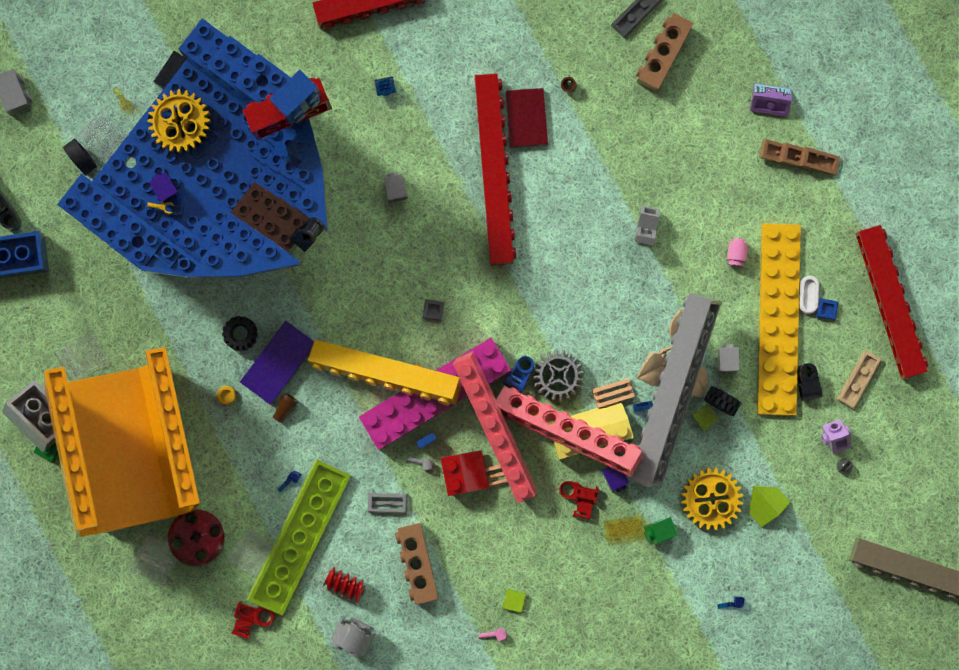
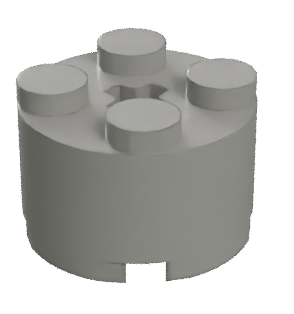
[331,616,376,658]

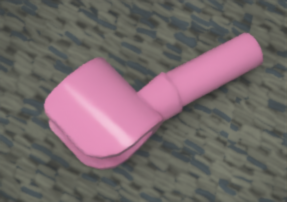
[479,628,507,641]

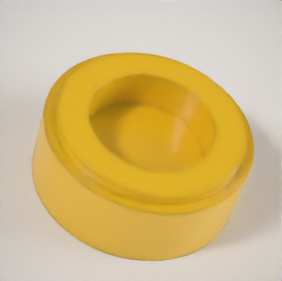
[217,386,237,405]

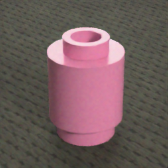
[727,238,748,267]

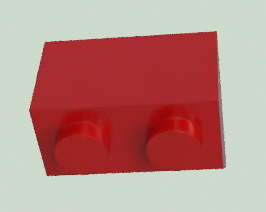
[440,450,490,496]

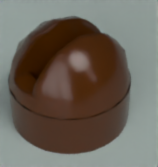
[561,77,577,93]

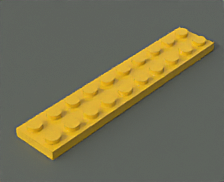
[757,223,801,416]

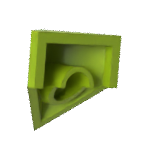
[749,486,790,527]

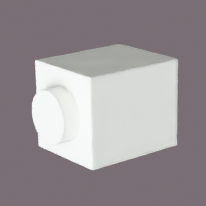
[717,344,739,372]

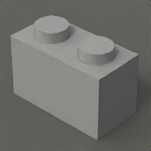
[0,69,32,116]

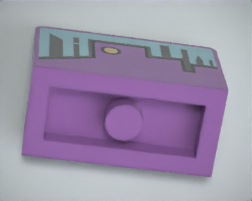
[750,83,792,117]

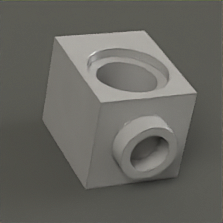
[383,172,408,203]

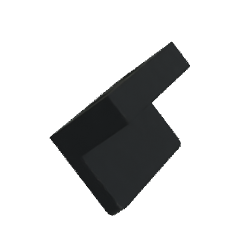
[153,51,186,89]

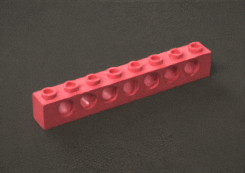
[496,386,643,478]

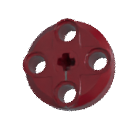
[168,509,225,567]

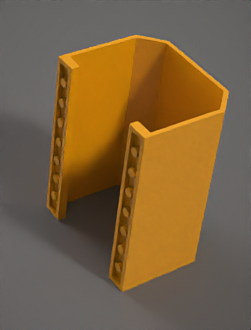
[44,347,200,537]

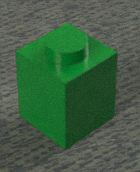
[644,517,678,545]

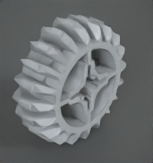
[532,350,584,402]

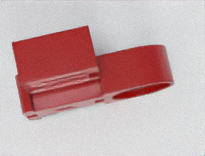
[559,481,599,520]
[231,601,275,639]

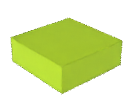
[692,404,719,431]
[502,589,526,613]

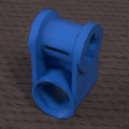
[504,356,534,393]

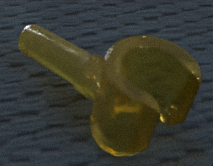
[113,87,132,111]

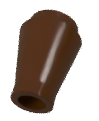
[273,393,298,423]

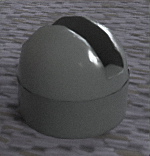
[837,459,853,474]

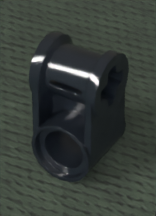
[289,217,325,252]
[797,363,822,401]

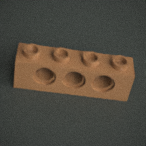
[636,13,694,93]
[395,523,439,605]

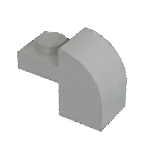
[634,205,660,246]

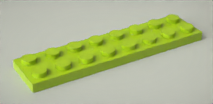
[247,459,351,616]

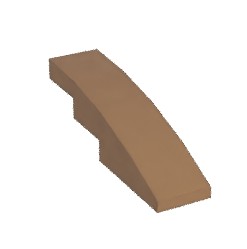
[759,139,840,175]

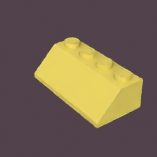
[548,401,634,460]

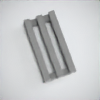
[368,493,407,513]

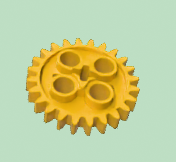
[147,89,212,153]
[680,467,743,530]

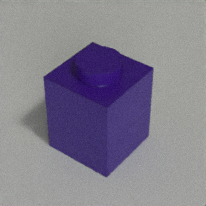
[149,172,181,205]
[601,467,629,493]

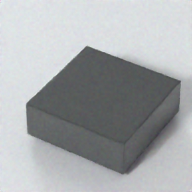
[422,299,444,321]

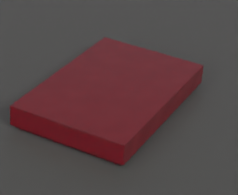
[506,88,548,148]

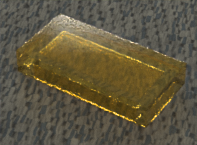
[603,515,644,540]

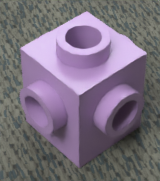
[821,420,851,454]

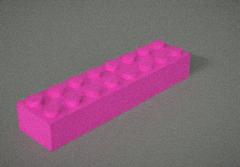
[359,337,511,450]

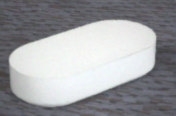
[799,276,819,314]

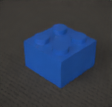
[269,69,321,125]

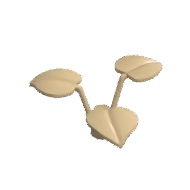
[637,309,708,397]

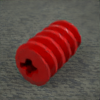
[322,567,366,604]

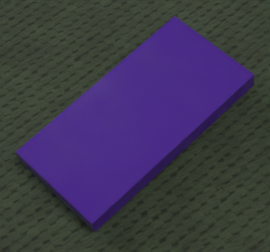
[240,320,314,405]

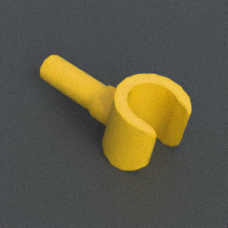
[147,202,174,215]

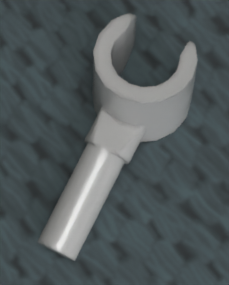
[407,456,434,470]

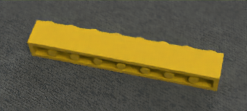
[307,339,462,405]

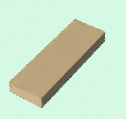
[836,350,882,409]

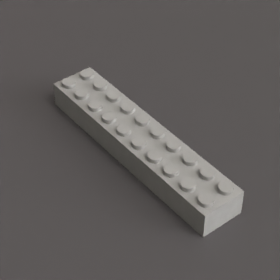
[629,293,722,488]

